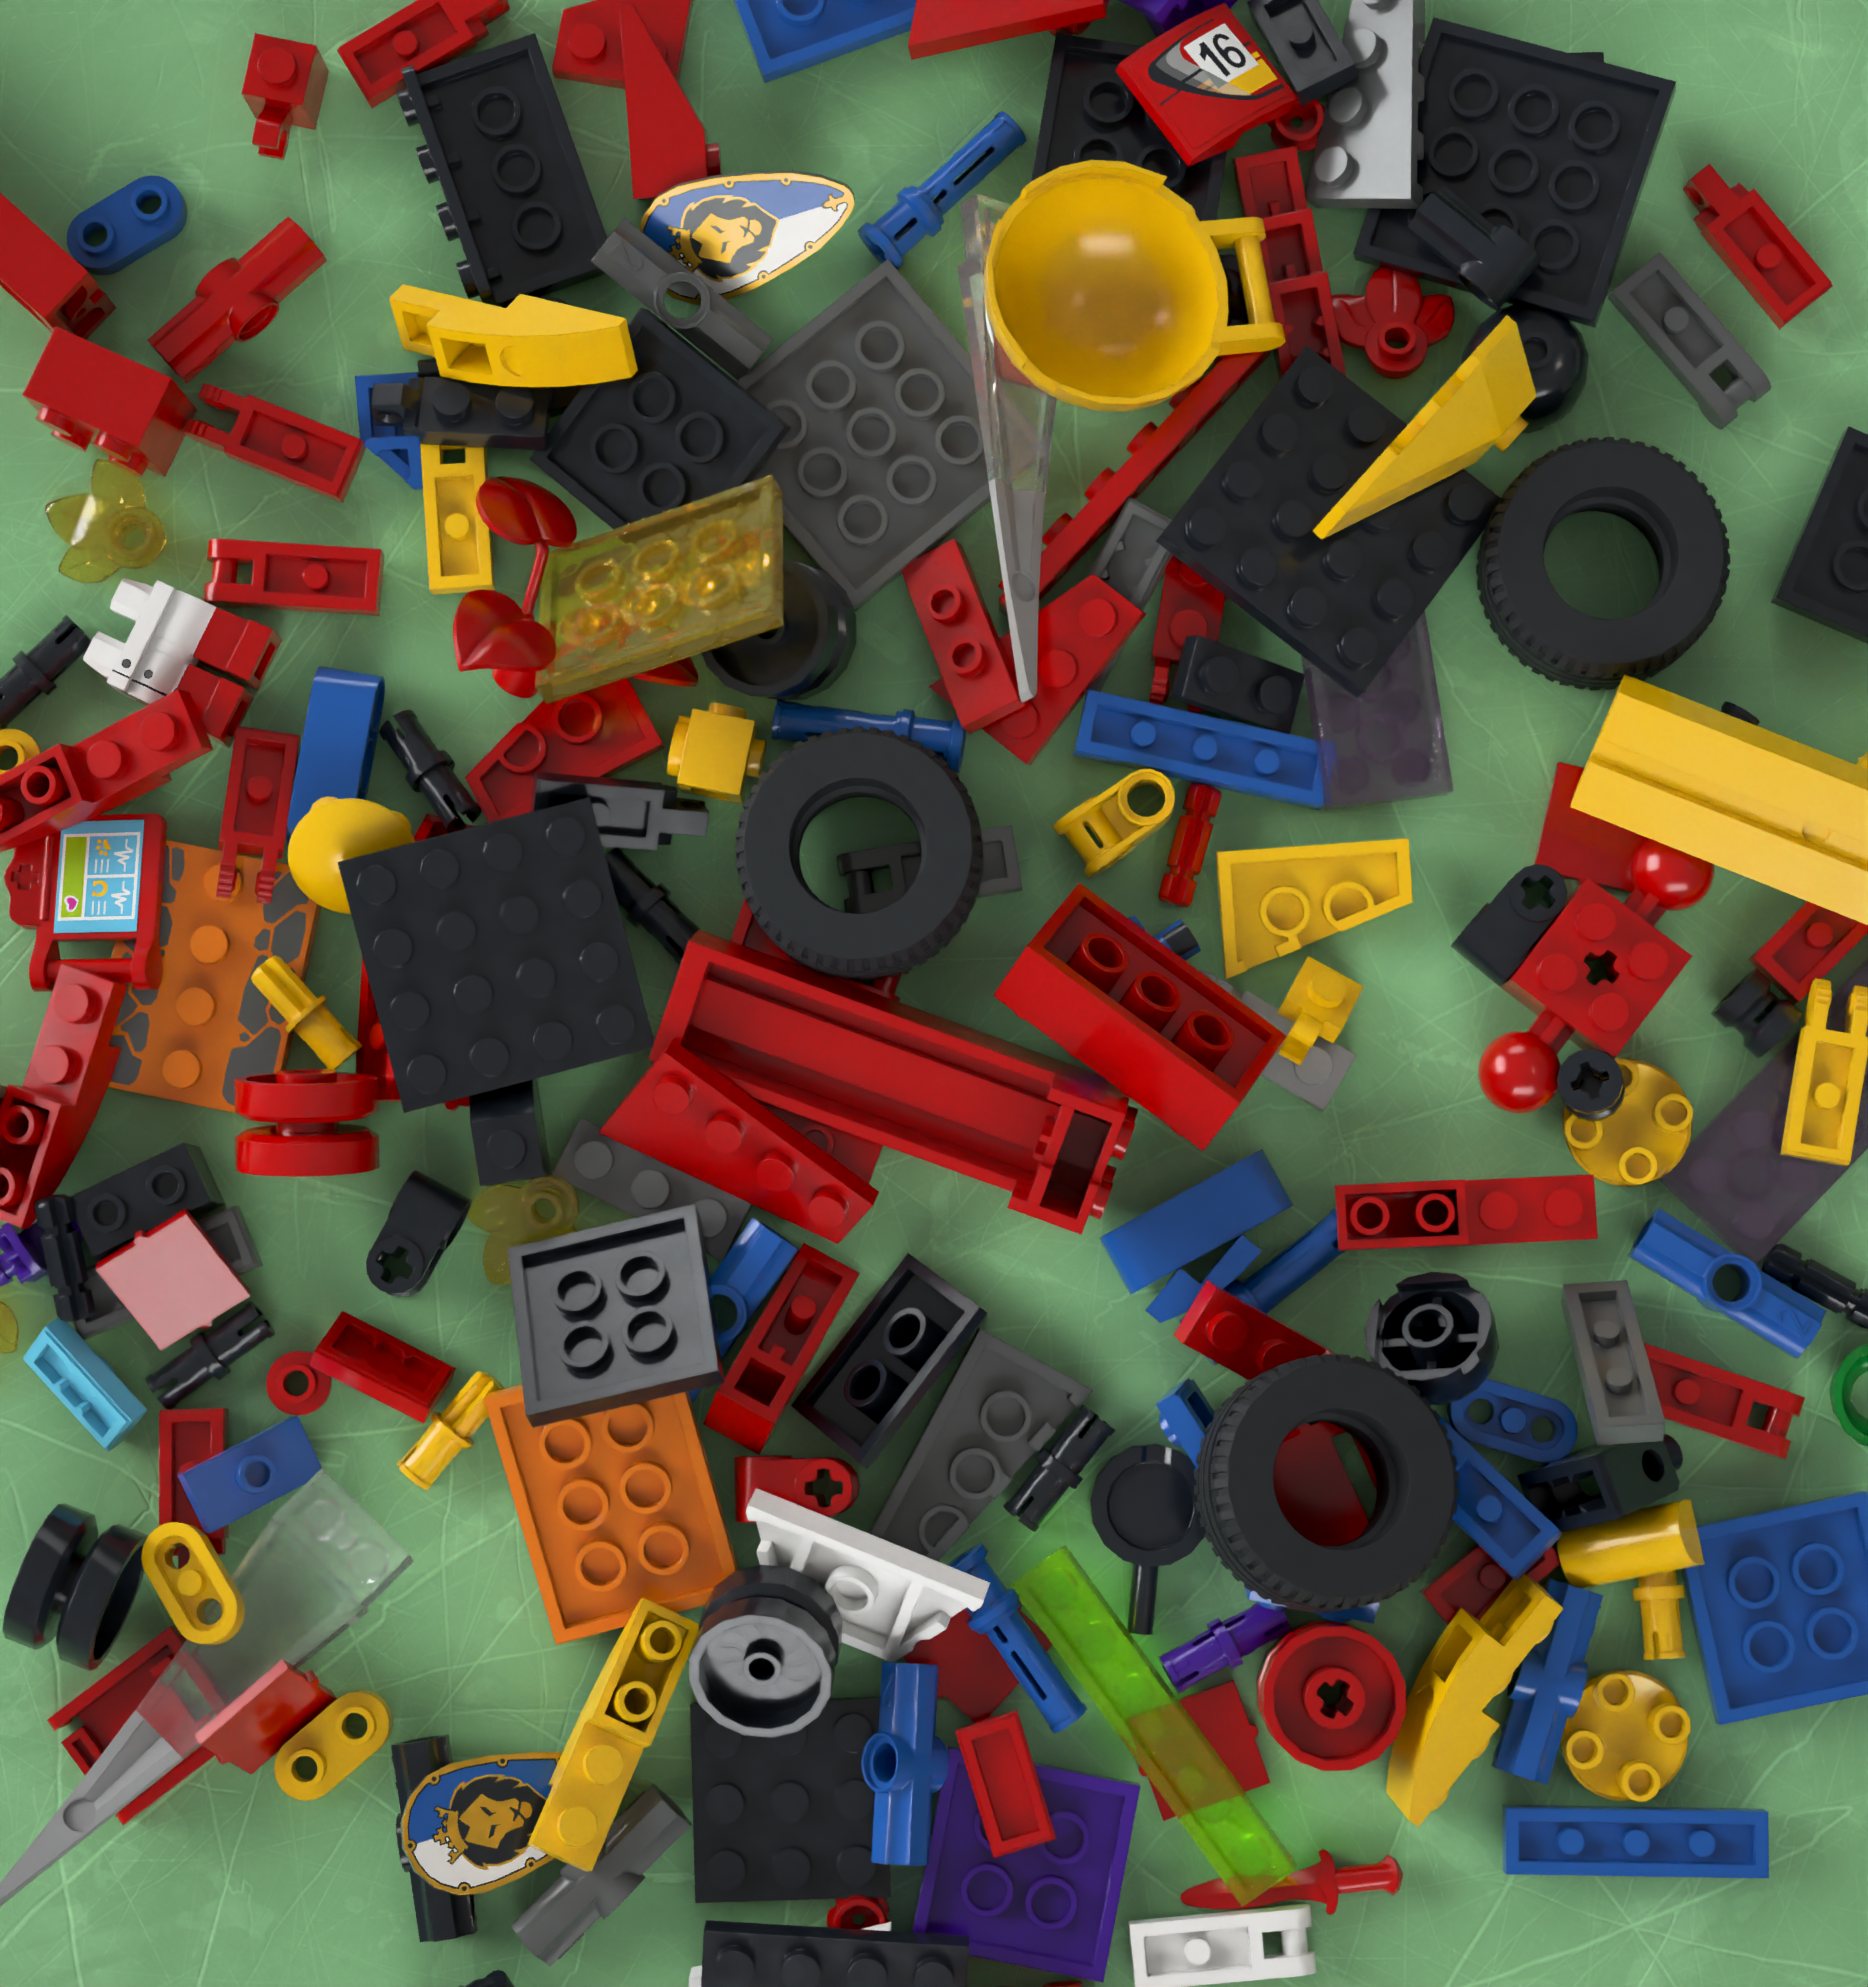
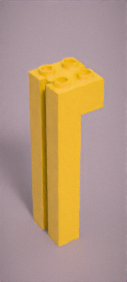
[1570,674,1868,925]

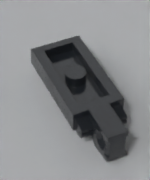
[371,377,552,450]
[530,772,709,851]

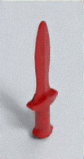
[1180,1849,1403,1915]

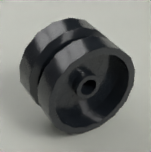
[696,555,856,700]
[3,1503,148,1671]
[689,1565,843,1738]

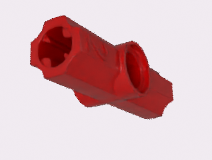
[147,216,327,384]

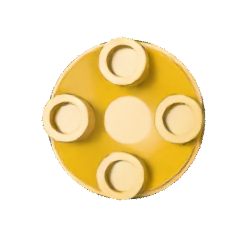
[288,797,415,914]
[1563,1058,1693,1187]
[1560,1670,1691,1802]

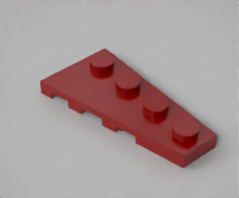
[598,1040,879,1244]

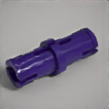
[1158,1603,1292,1694]

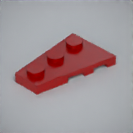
[929,574,1146,765]
[465,643,665,823]

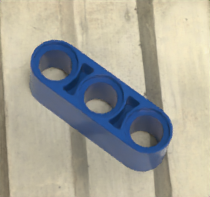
[287,666,385,845]
[1100,1149,1293,1295]

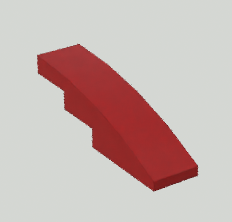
[1231,145,1346,379]

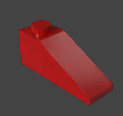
[619,3,722,199]
[703,1243,860,1455]

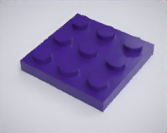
[912,1745,1141,1982]

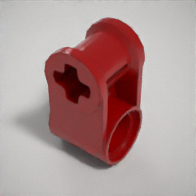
[734,1455,860,1523]

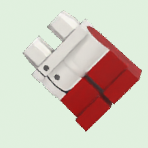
[83,578,282,748]

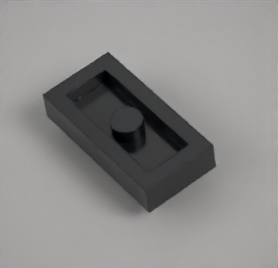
[1247,0,1358,106]
[1170,635,1305,734]

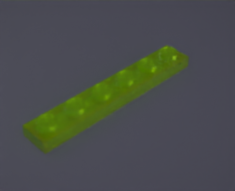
[1010,1545,1297,1907]

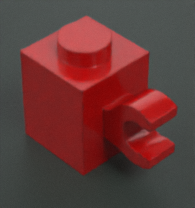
[241,33,329,160]

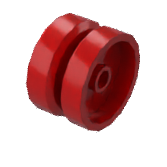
[234,1069,380,1177]
[1256,1620,1407,1771]

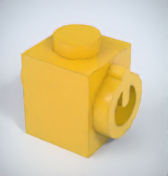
[667,703,767,805]

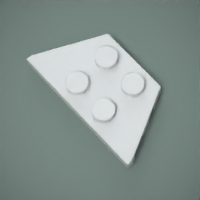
[746,1488,990,1663]

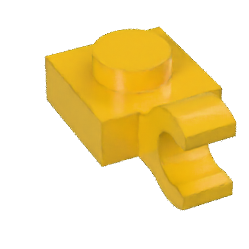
[1277,956,1364,1066]

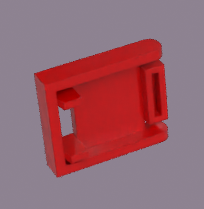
[47,1625,233,1825]

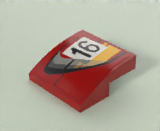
[1115,3,1298,167]

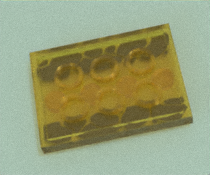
[535,475,783,704]

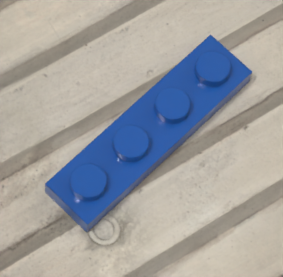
[1073,689,1335,810]
[1503,1805,1769,1878]

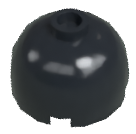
[1461,304,1589,433]
[1364,1272,1499,1405]

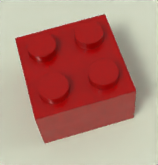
[22,326,197,477]

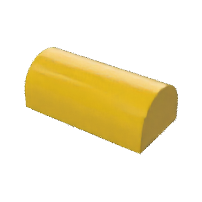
[1557,1499,1705,1589]

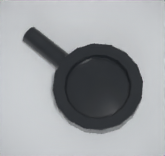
[1090,1444,1207,1635]

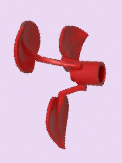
[453,476,699,698]

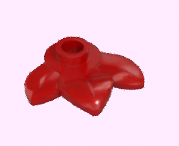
[1332,267,1455,379]

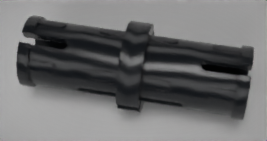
[0,615,92,730]
[379,710,482,833]
[605,847,701,964]
[145,1301,275,1410]
[1003,1405,1115,1532]

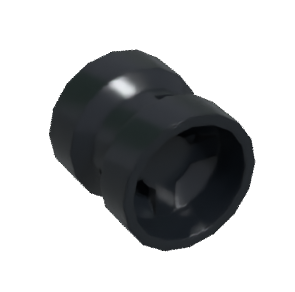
[1711,968,1803,1058]

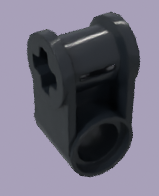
[1451,864,1567,987]
[366,1170,472,1298]

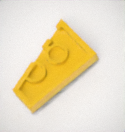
[1216,838,1413,979]

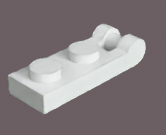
[1128,1904,1317,1987]

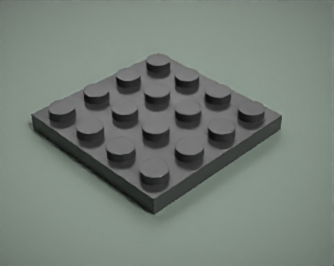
[737,259,1049,612]

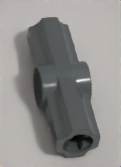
[591,218,773,380]
[511,1784,692,1967]

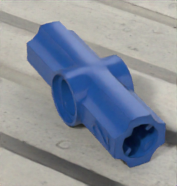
[1628,1208,1826,1358]
[688,1217,799,1403]
[1491,1578,1603,1785]
[861,1662,949,1866]

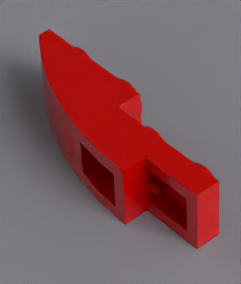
[0,689,213,852]
[0,964,128,1228]
[1335,1174,1598,1251]

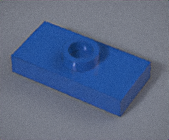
[177,1416,325,1533]

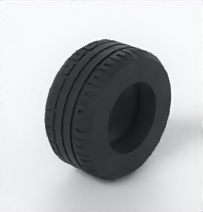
[1476,437,1731,690]
[735,726,983,981]
[1194,1354,1459,1612]

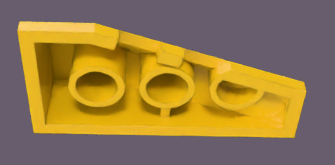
[1313,315,1537,539]

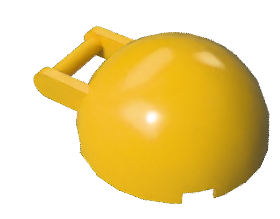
[984,160,1286,412]

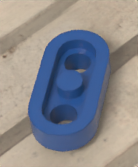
[67,175,188,276]
[1447,1379,1578,1463]

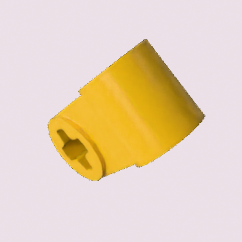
[1052,769,1175,879]

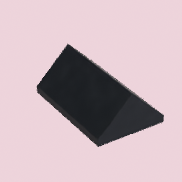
[791,1253,987,1469]

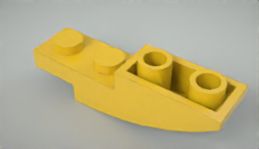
[389,284,638,387]
[1386,1573,1564,1827]
[527,1598,699,1872]

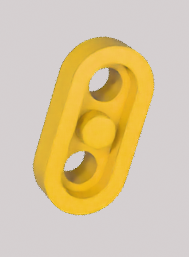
[141,1522,245,1645]
[274,1690,393,1801]

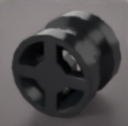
[1557,1049,1625,1122]

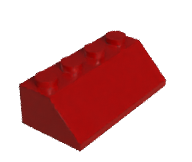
[993,883,1287,1151]

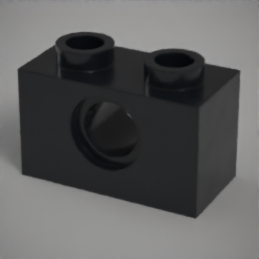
[70,1143,225,1258]

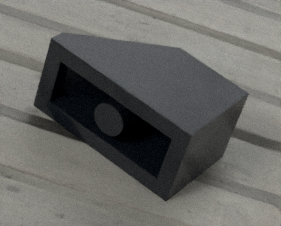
[469,1078,552,1186]

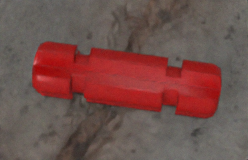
[1158,783,1222,907]

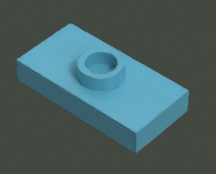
[23,1317,147,1452]

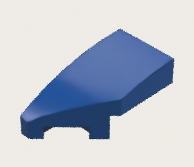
[355,372,423,489]
[1145,1235,1262,1323]

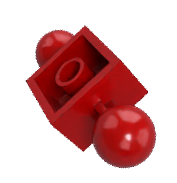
[1478,838,1715,1113]

